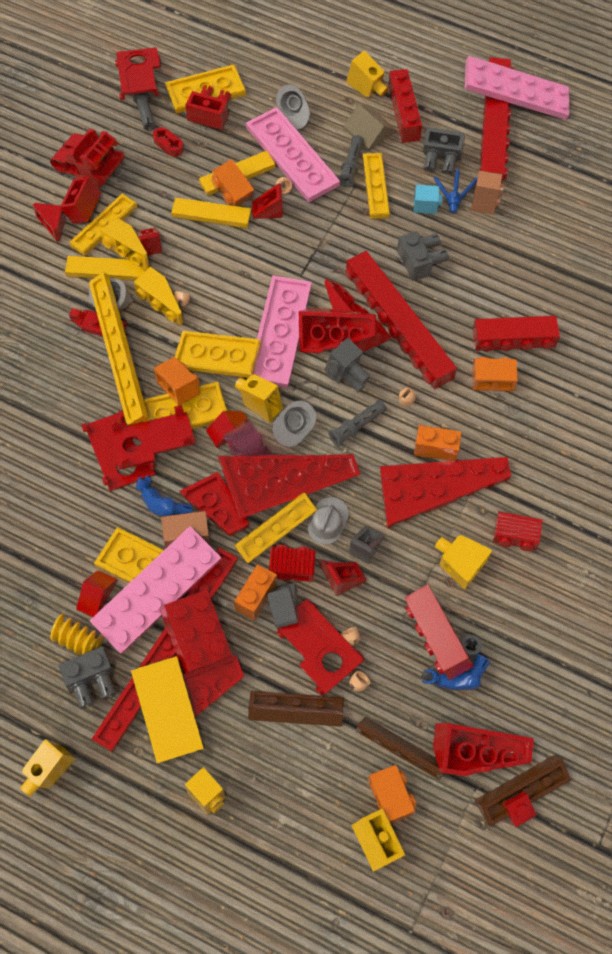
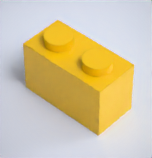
[185,767,226,815]
[351,808,405,872]

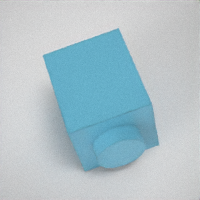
[414,185,442,214]

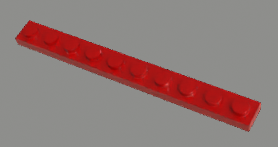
[91,547,238,753]

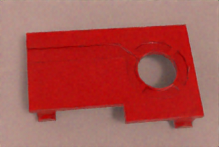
[115,47,161,101]
[110,405,195,470]
[81,410,156,492]
[275,599,364,696]

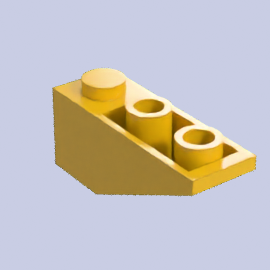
[100,218,149,270]
[134,267,183,326]

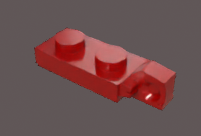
[69,308,127,337]

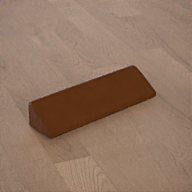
[248,691,344,727]
[357,717,444,780]
[475,755,571,827]

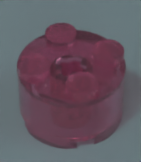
[223,420,271,456]

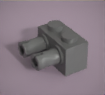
[423,127,465,175]
[397,231,449,281]
[324,338,370,393]
[58,647,117,710]

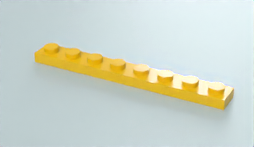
[89,272,148,425]

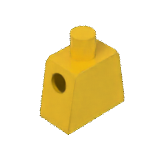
[346,50,388,97]
[235,374,283,423]
[435,535,492,589]
[20,739,76,797]

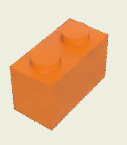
[211,159,254,207]
[153,357,200,405]
[472,357,518,391]
[414,425,461,461]
[234,564,277,621]
[368,765,417,824]

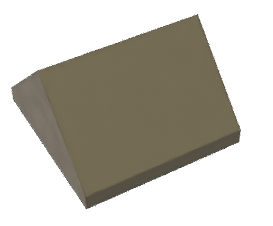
[344,104,396,151]

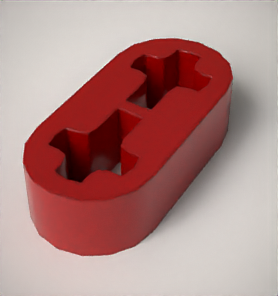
[153,127,184,157]

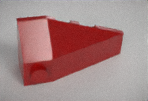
[324,279,391,351]
[298,308,376,353]
[433,723,534,776]

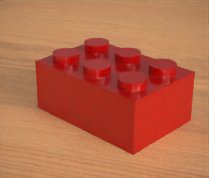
[160,590,232,675]

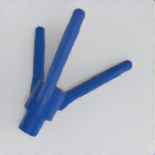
[434,169,478,214]

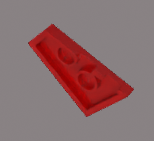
[179,472,249,537]
[182,655,244,717]

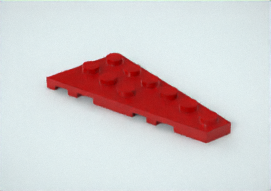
[218,454,361,519]
[380,457,511,529]

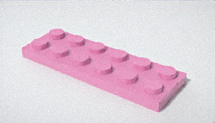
[465,56,569,120]
[246,107,340,203]
[247,275,312,389]
[90,526,222,654]

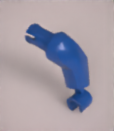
[136,476,193,517]
[422,654,490,690]

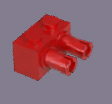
[185,85,231,130]

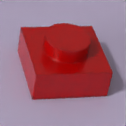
[503,792,537,827]

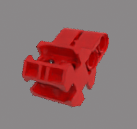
[50,129,125,188]

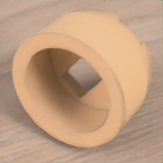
[276,177,292,194]
[174,291,191,307]
[398,387,416,406]
[341,627,360,646]
[349,671,370,692]

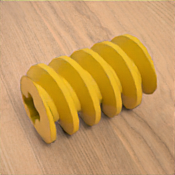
[50,613,103,655]

